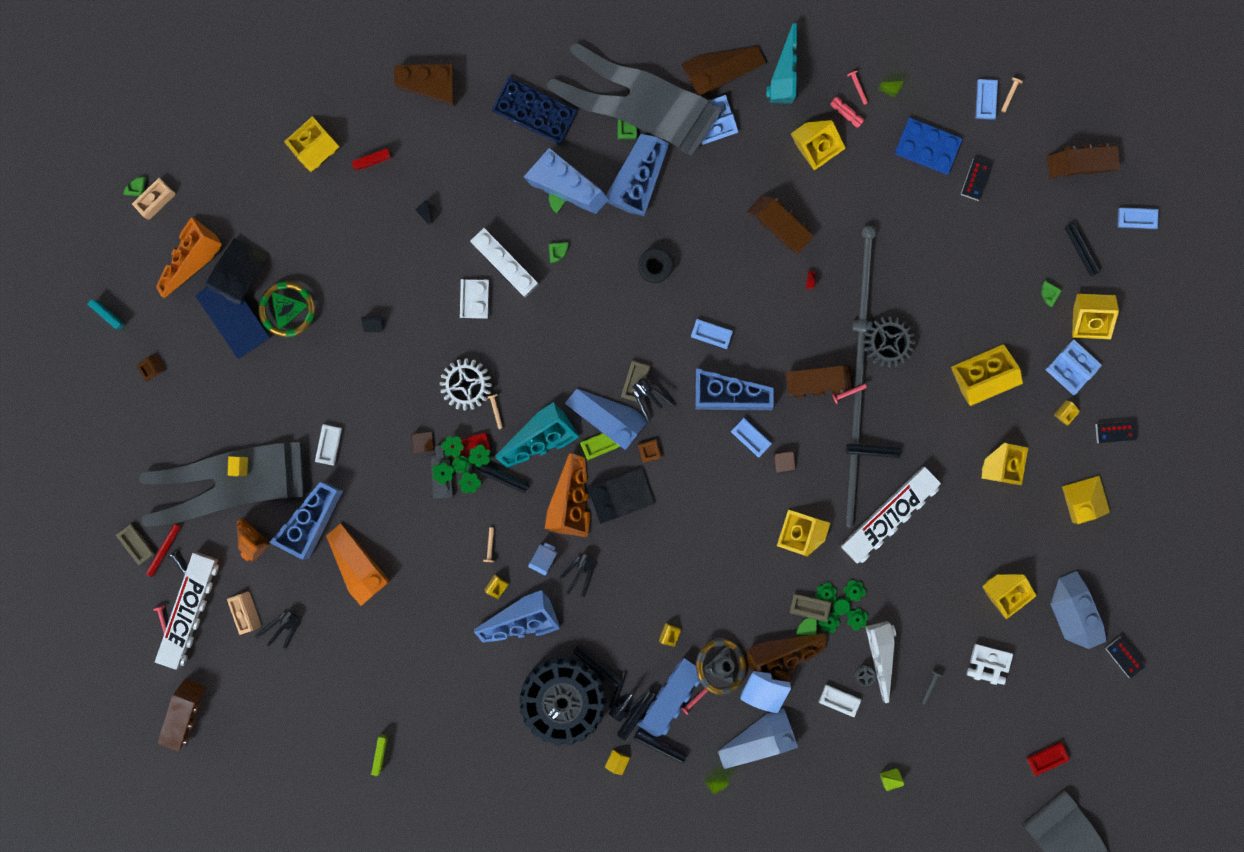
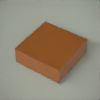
[638,439,661,463]

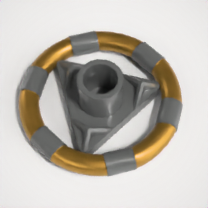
[696,638,746,695]

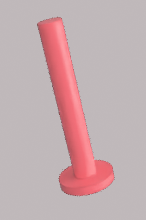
[847,70,868,105]
[832,383,867,404]
[153,605,167,634]
[680,688,708,715]

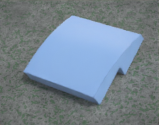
[701,94,738,145]
[1045,339,1102,395]
[740,671,791,713]

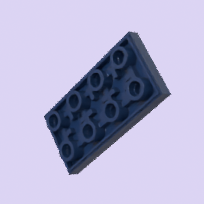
[491,76,577,145]
[195,288,271,359]

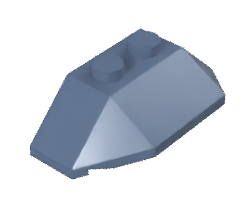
[1050,571,1106,649]

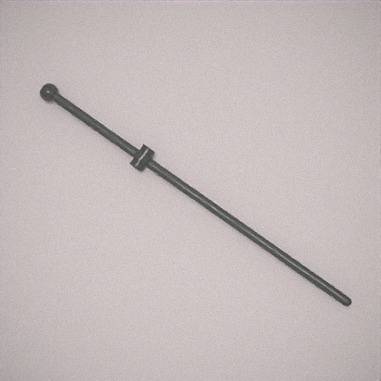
[846,226,877,528]

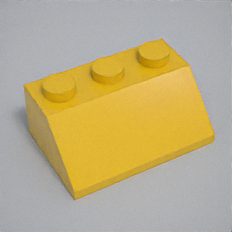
[951,344,1023,406]

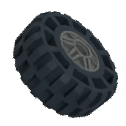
[519,657,606,746]

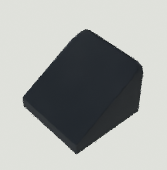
[416,200,432,225]
[361,316,383,332]

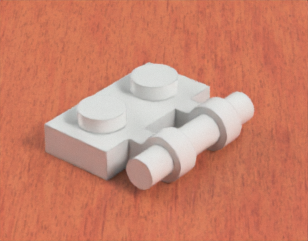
[967,644,1013,685]

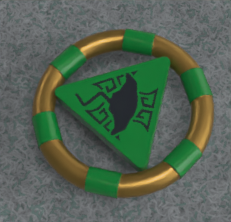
[259,281,315,337]

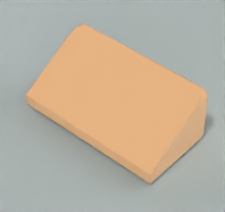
[132,178,176,220]
[227,592,262,635]

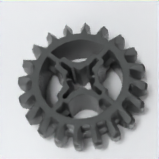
[864,316,916,368]

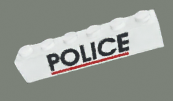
[840,467,941,564]
[155,552,219,670]

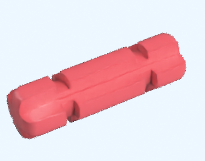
[830,97,864,128]

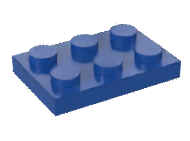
[894,118,962,175]

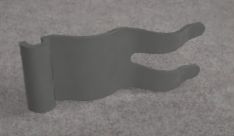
[547,44,722,156]
[139,442,304,527]
[1022,790,1108,852]

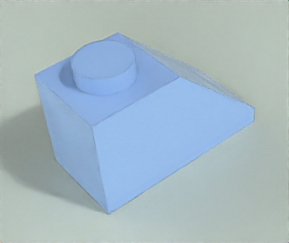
[528,542,557,575]

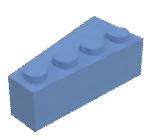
[606,134,669,216]
[524,148,608,214]
[695,368,773,410]
[269,482,343,560]
[637,658,700,737]

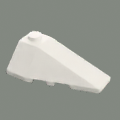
[865,621,896,703]

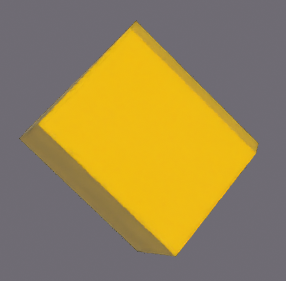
[1054,400,1080,426]
[227,456,248,477]
[484,574,509,599]
[659,623,681,647]
[605,750,630,775]

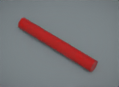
[146,524,181,577]

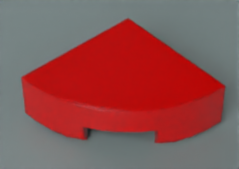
[805,270,816,290]

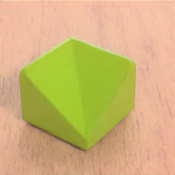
[880,768,904,791]

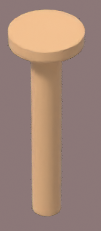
[1001,77,1023,113]
[486,394,503,429]
[483,527,495,562]

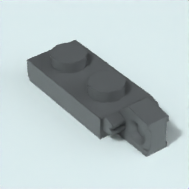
[431,445,453,499]

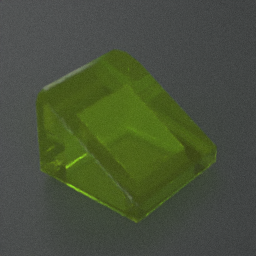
[878,81,903,97]
[705,778,729,795]

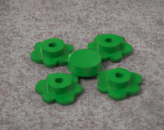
[432,436,490,493]
[815,580,868,633]

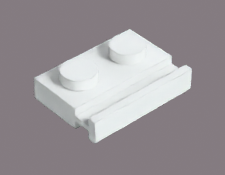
[460,279,489,319]

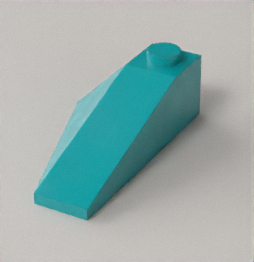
[766,23,797,104]
[495,402,579,468]

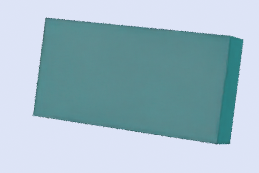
[87,299,125,330]

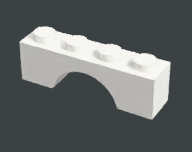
[470,228,539,298]

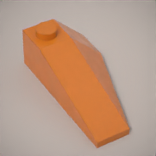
[156,217,222,298]
[545,453,590,537]
[237,518,271,562]
[326,523,390,606]

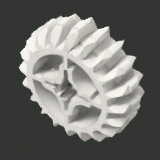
[440,358,492,410]

